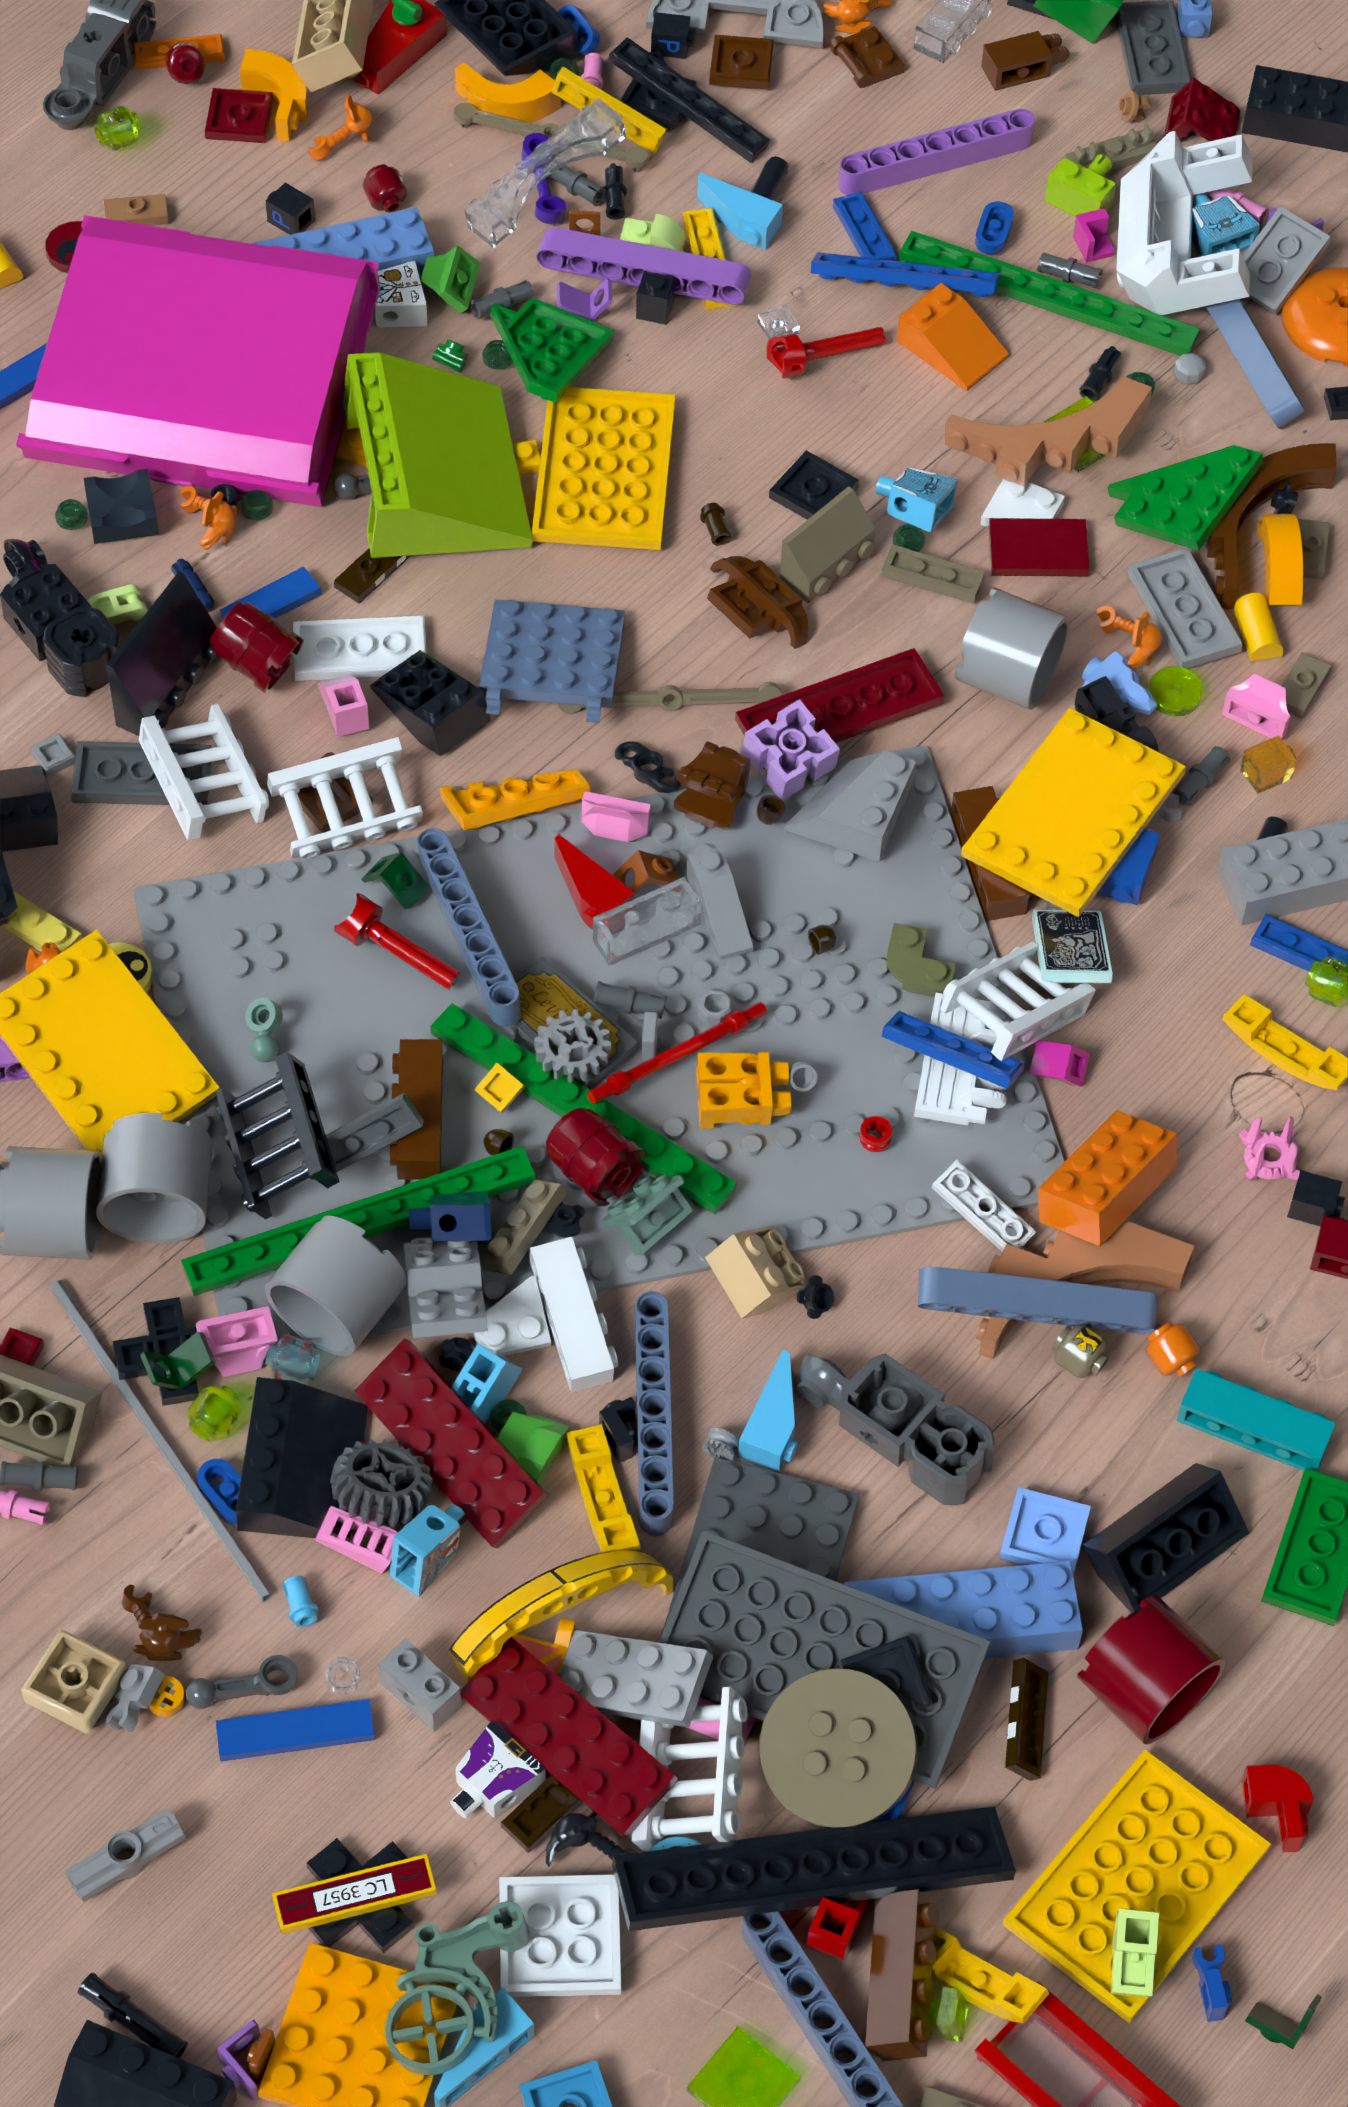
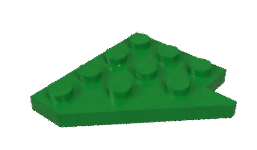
[490,297,615,403]
[1107,445,1264,551]

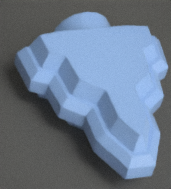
[1082,651,1157,715]

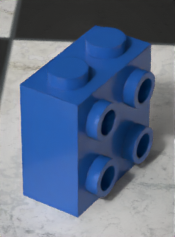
[1097,829,1160,906]

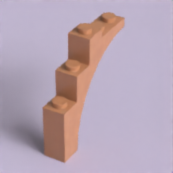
[945,376,1152,487]
[976,1220,1195,1359]

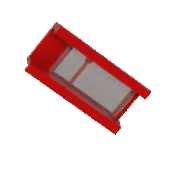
[974,1981,1181,2107]

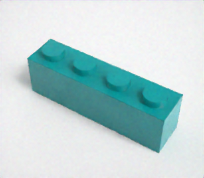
[1177,1368,1336,1472]

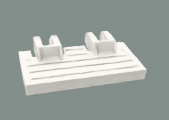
[914,992,1014,1126]

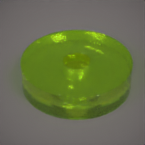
[1149,666,1203,717]

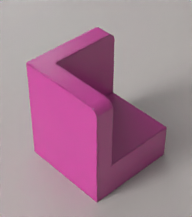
[1073,208,1115,263]
[1030,1040,1090,1087]

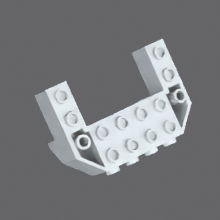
[1117,131,1253,315]

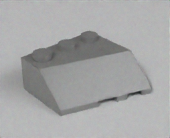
[784,750,916,861]

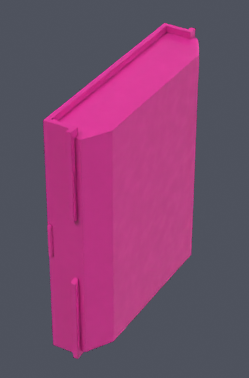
[16,215,380,507]

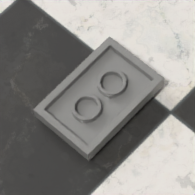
[1243,206,1332,315]

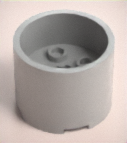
[955,587,1070,710]
[96,1113,213,1243]
[0,1146,101,1260]
[265,1216,407,1356]

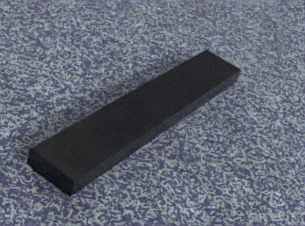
[608,37,770,163]

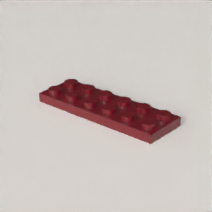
[735,648,944,769]
[354,1338,549,1549]
[461,1637,678,1839]

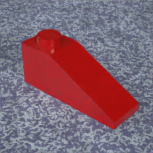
[554,834,634,936]

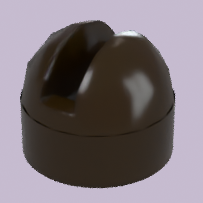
[757,795,785,825]
[808,925,837,955]
[483,1129,514,1156]

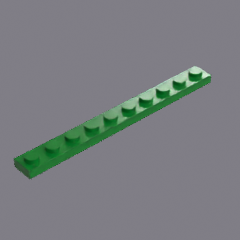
[899,230,1200,356]
[430,1003,737,1215]
[181,1146,535,1296]

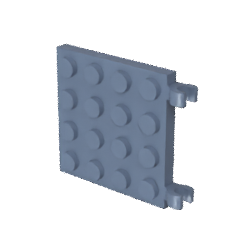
[479,599,625,723]

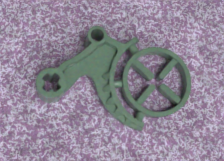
[385,1901,530,2075]

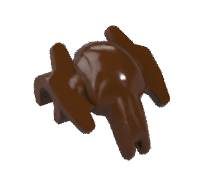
[122,1584,202,1661]

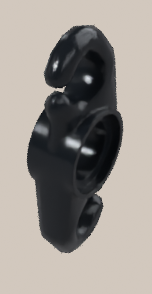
[615,741,682,793]

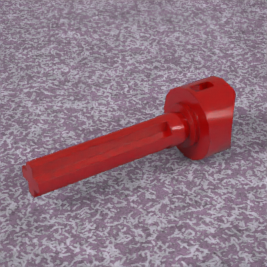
[766,327,886,379]
[334,893,460,990]

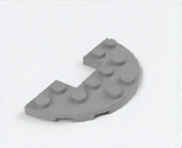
[646,0,823,48]

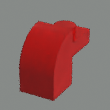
[1241,1765,1314,1853]
[806,1897,870,1960]

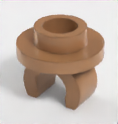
[1118,91,1152,122]

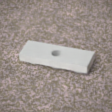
[931,1159,1036,1253]

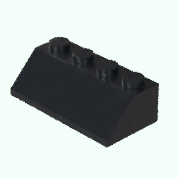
[1083,1463,1249,1613]
[54,2020,237,2107]

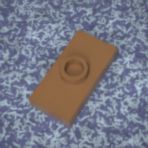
[104,194,169,226]

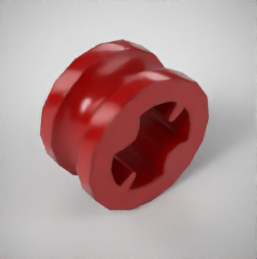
[859,1116,892,1152]

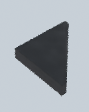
[841,1635,934,1706]

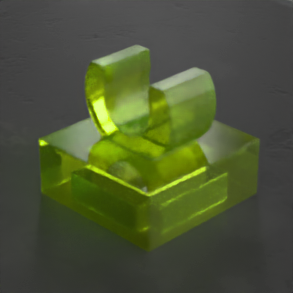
[929,1987,969,2042]

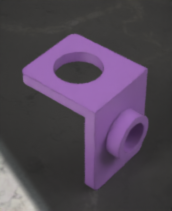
[557,278,612,321]
[217,2020,260,2101]

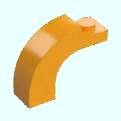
[240,48,308,142]
[455,62,561,123]
[1256,514,1303,605]

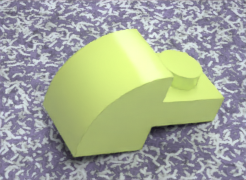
[620,214,686,252]
[1111,1909,1159,1998]

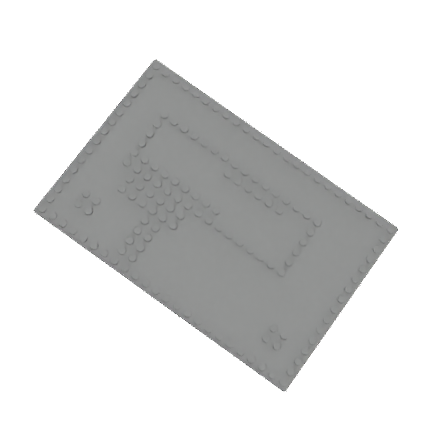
[134,746,1065,1358]

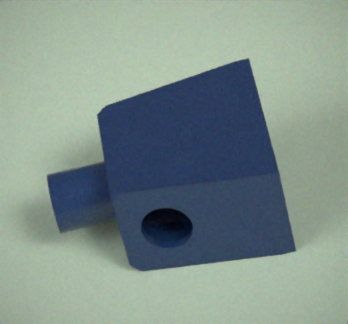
[409,1191,491,1241]

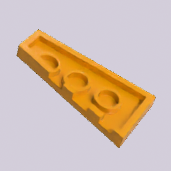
[440,769,590,831]

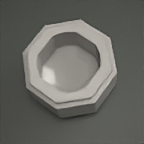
[1174,353,1206,384]
[698,990,732,1025]

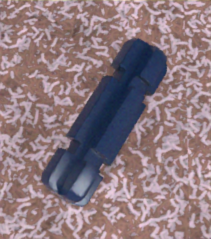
[171,558,215,612]

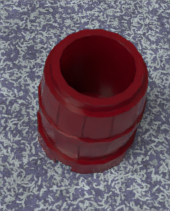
[210,601,304,693]
[546,1108,646,1206]

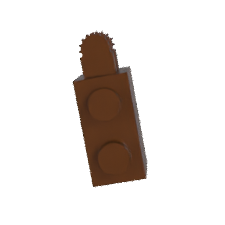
[981,31,1070,91]

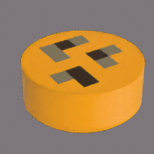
[148,1676,185,1717]

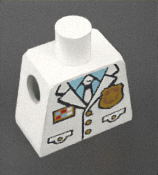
[373,261,427,328]

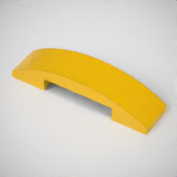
[1223,994,1348,1091]
[566,1424,640,1552]
[932,1927,1049,2023]

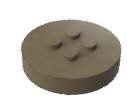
[759,1669,918,1828]

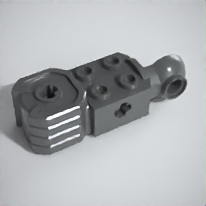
[43,0,157,130]
[797,1353,995,1505]

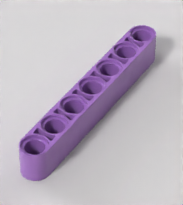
[838,109,1035,195]
[536,227,752,305]

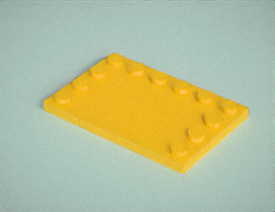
[532,387,676,550]
[961,708,1186,917]
[0,929,220,1159]
[1002,1749,1271,2024]

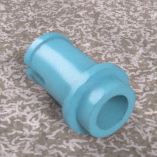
[282,1576,319,1627]

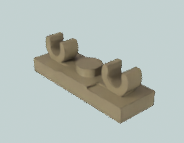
[1065,124,1157,173]

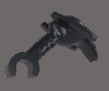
[546,1812,638,1867]

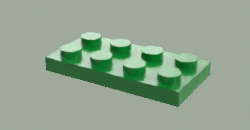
[1261,1468,1348,1626]

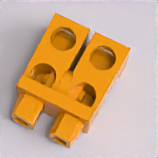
[696,1052,791,1129]

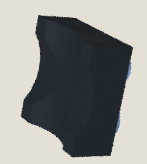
[83,468,159,544]

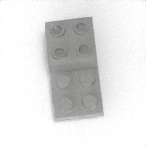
[403,1237,488,1338]

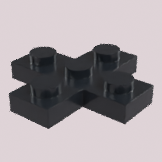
[113,1297,199,1406]
[307,1838,414,1953]

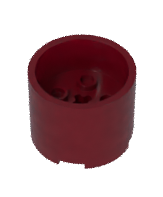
[1077,1595,1226,1745]

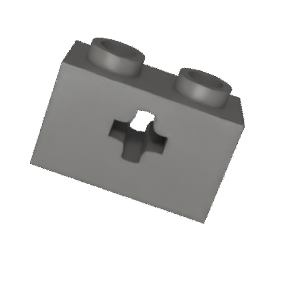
[378,1639,462,1732]

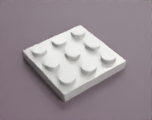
[499,1875,621,1997]

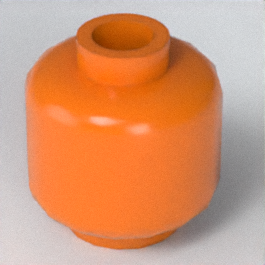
[1146,1321,1201,1378]

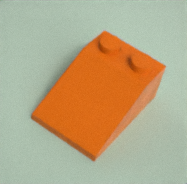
[897,283,1009,391]

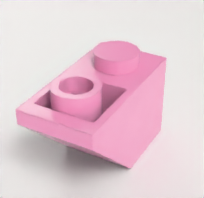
[318,674,369,737]

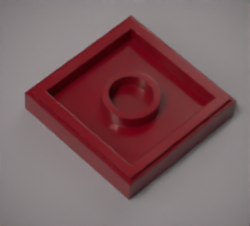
[205,88,273,143]

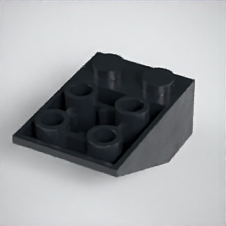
[370,650,491,756]

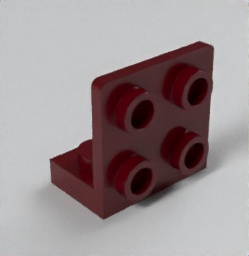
[1163,78,1240,142]

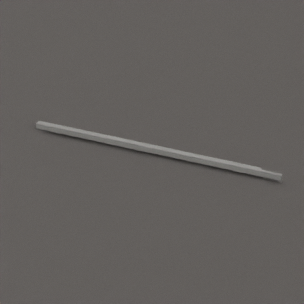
[49,1279,270,1603]

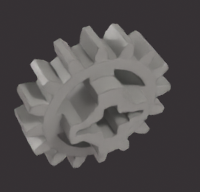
[534,1009,611,1083]

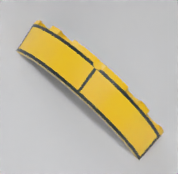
[449,1549,673,1683]

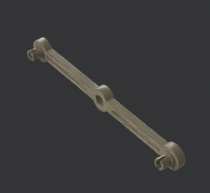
[454,103,648,172]
[558,682,782,714]

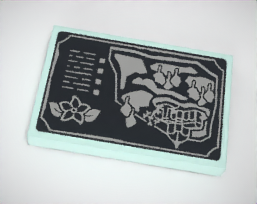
[1032,910,1113,983]

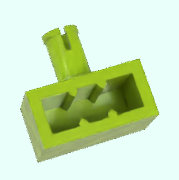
[1045,154,1116,217]

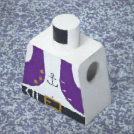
[450,1720,546,1818]

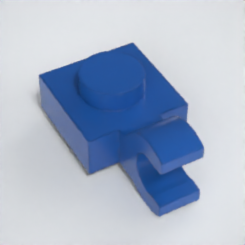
[1192,1944,1232,2022]

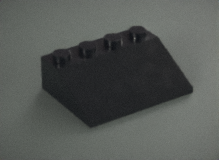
[434,0,578,76]
[106,571,218,736]
[0,765,58,852]
[236,1377,368,1542]

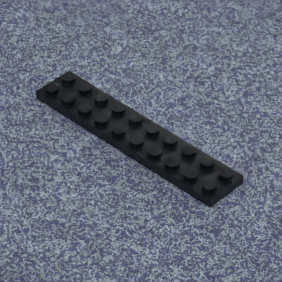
[612,1806,1016,1931]

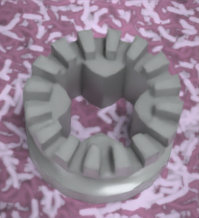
[702,1428,739,1461]

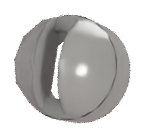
[789,1061,817,1092]

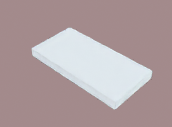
[293,615,427,681]

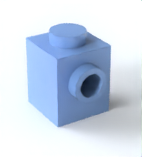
[1177,0,1212,38]

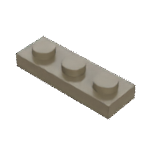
[882,545,985,604]
[480,1180,567,1275]

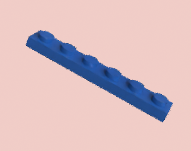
[811,252,1000,297]

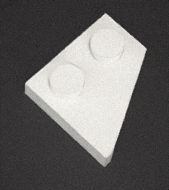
[980,479,1065,526]
[473,1276,551,1356]

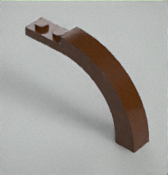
[1207,443,1337,609]

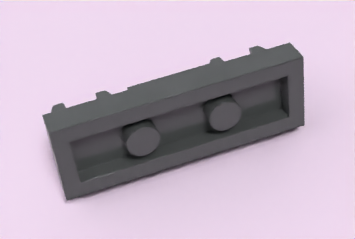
[326,1093,424,1172]

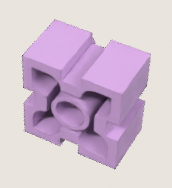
[742,699,840,800]

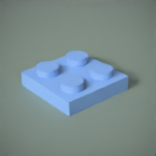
[999,1487,1091,1575]

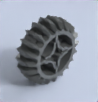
[330,1438,433,1528]

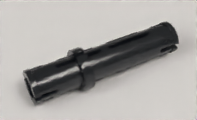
[78,1973,188,2059]

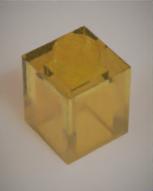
[1240,735,1297,794]

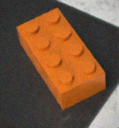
[1038,1110,1178,1246]

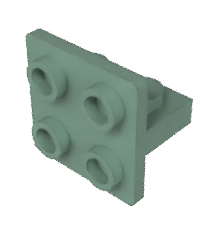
[601,1174,693,1255]

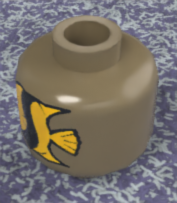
[1052,1324,1109,1378]

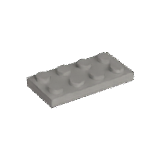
[1127,548,1243,670]
[558,1630,713,1728]

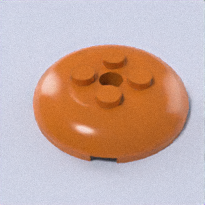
[1281,267,1348,366]

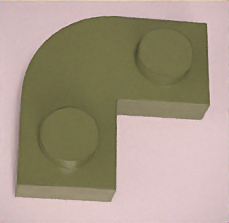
[886,923,956,997]

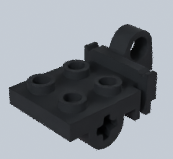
[1075,676,1159,752]

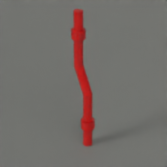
[587,1002,767,1104]

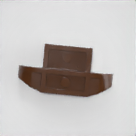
[707,556,808,649]

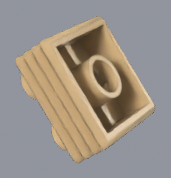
[21,1630,127,1733]

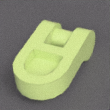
[87,584,148,625]

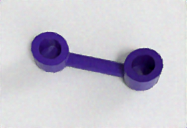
[521,133,566,224]

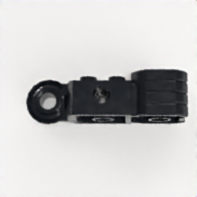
[0,539,121,697]

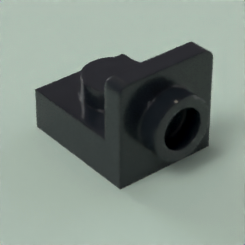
[599,1397,636,1464]

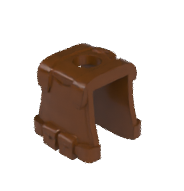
[674,741,751,830]

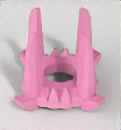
[1239,1116,1300,1181]

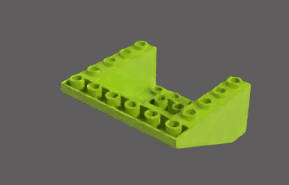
[342,352,533,558]

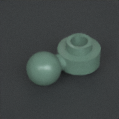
[245,998,283,1063]

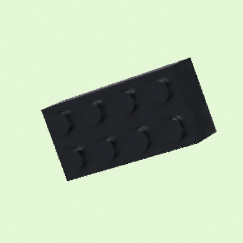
[1242,65,1348,153]

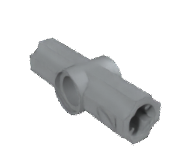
[65,1808,186,1902]

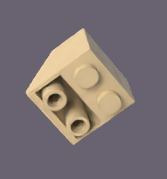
[705,1226,808,1318]

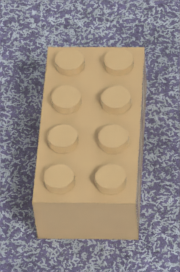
[292,0,373,93]

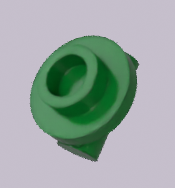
[392,0,422,26]
[432,339,468,372]

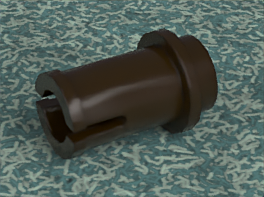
[700,502,732,546]

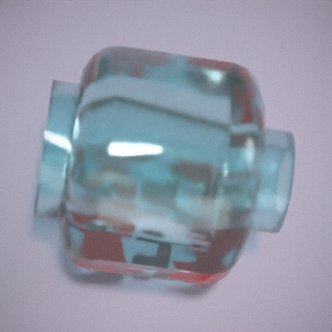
[265,1335,322,1385]

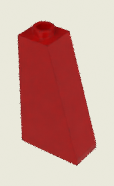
[355,0,447,95]

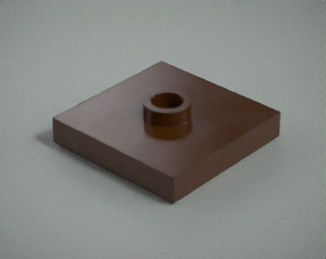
[709,35,774,90]

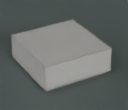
[30,733,76,777]
[642,1012,658,1061]

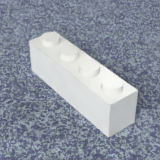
[529,1237,618,1393]

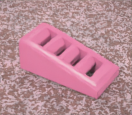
[315,1506,398,1574]

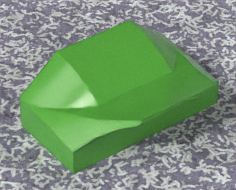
[420,245,481,313]
[497,1411,571,1484]

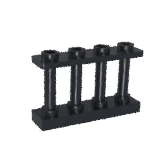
[216,1051,340,1220]

